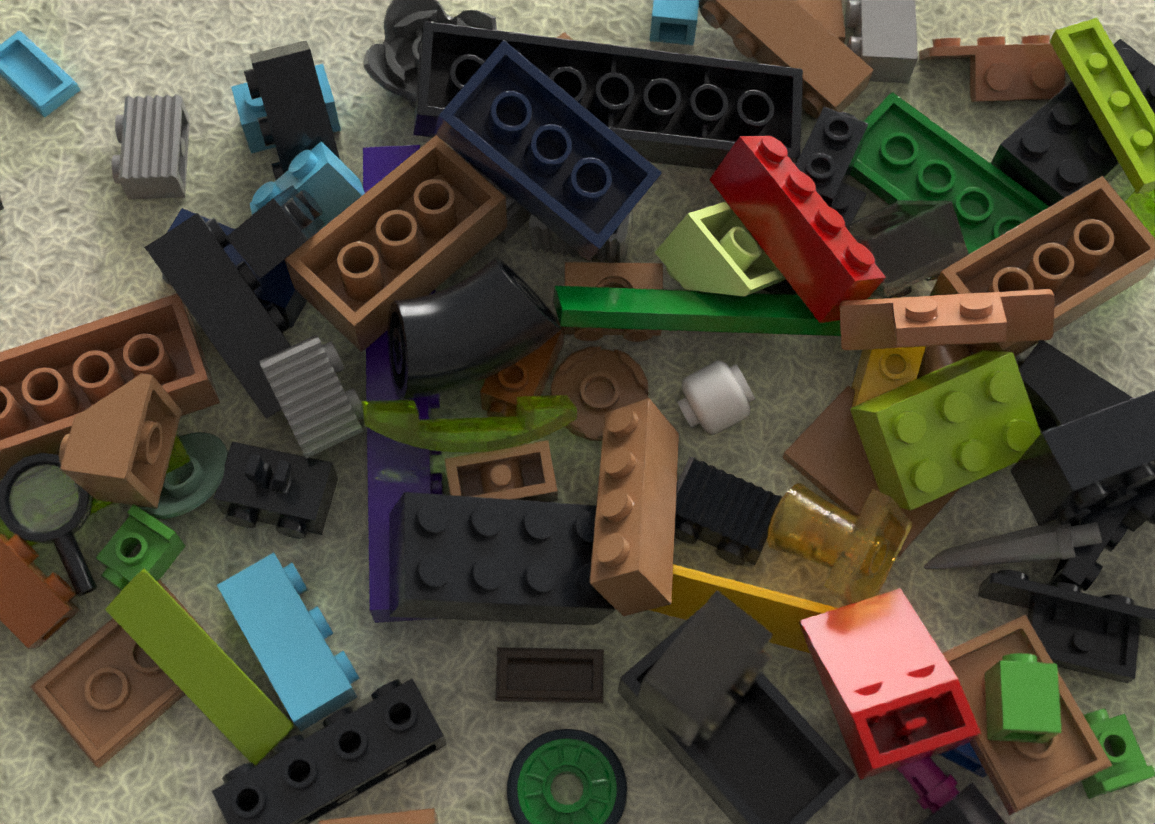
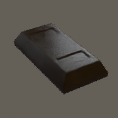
[495,647,604,703]

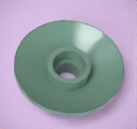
[139,432,228,519]

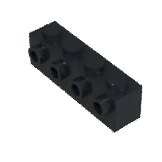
[145,213,291,419]
[212,678,447,824]

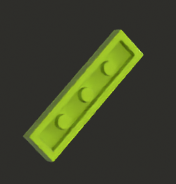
[1049,18,1155,195]

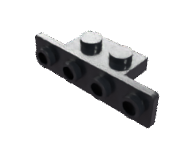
[978,570,1155,683]

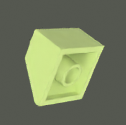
[655,201,786,296]

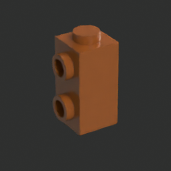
[480,327,565,426]
[0,534,80,649]

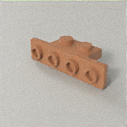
[919,35,1065,102]
[840,289,1055,351]

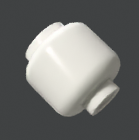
[677,360,755,435]

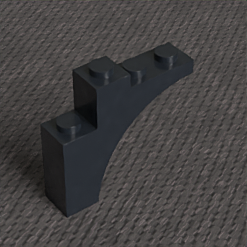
[1019,340,1155,592]

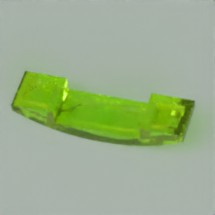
[361,395,577,453]

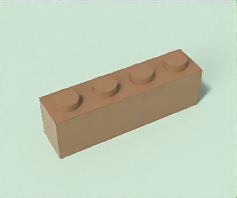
[699,0,874,118]
[590,398,679,616]

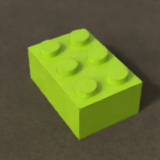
[850,350,1041,511]

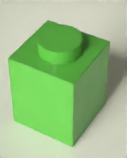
[984,653,1062,743]

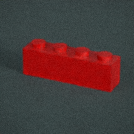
[709,136,886,323]

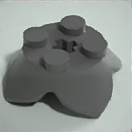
[363,0,497,108]

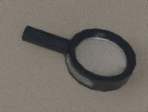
[0,453,98,597]

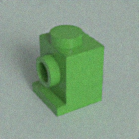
[96,504,186,591]
[1081,708,1155,799]

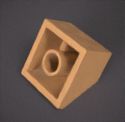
[59,373,182,509]

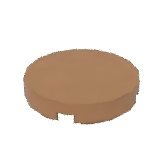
[551,346,649,441]

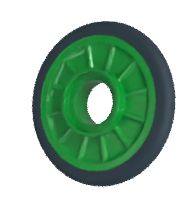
[507,729,627,824]

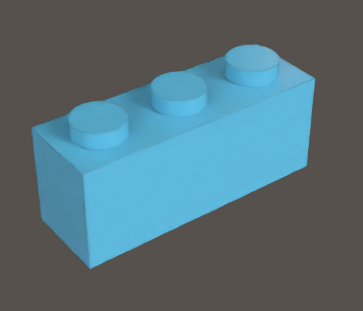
[217,553,360,731]

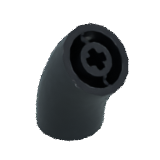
[387,257,563,400]

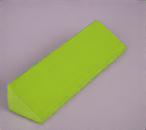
[105,568,295,766]

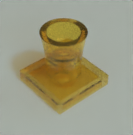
[767,483,913,606]

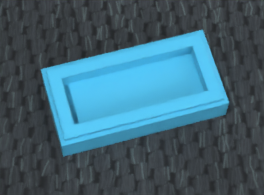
[0,30,80,118]

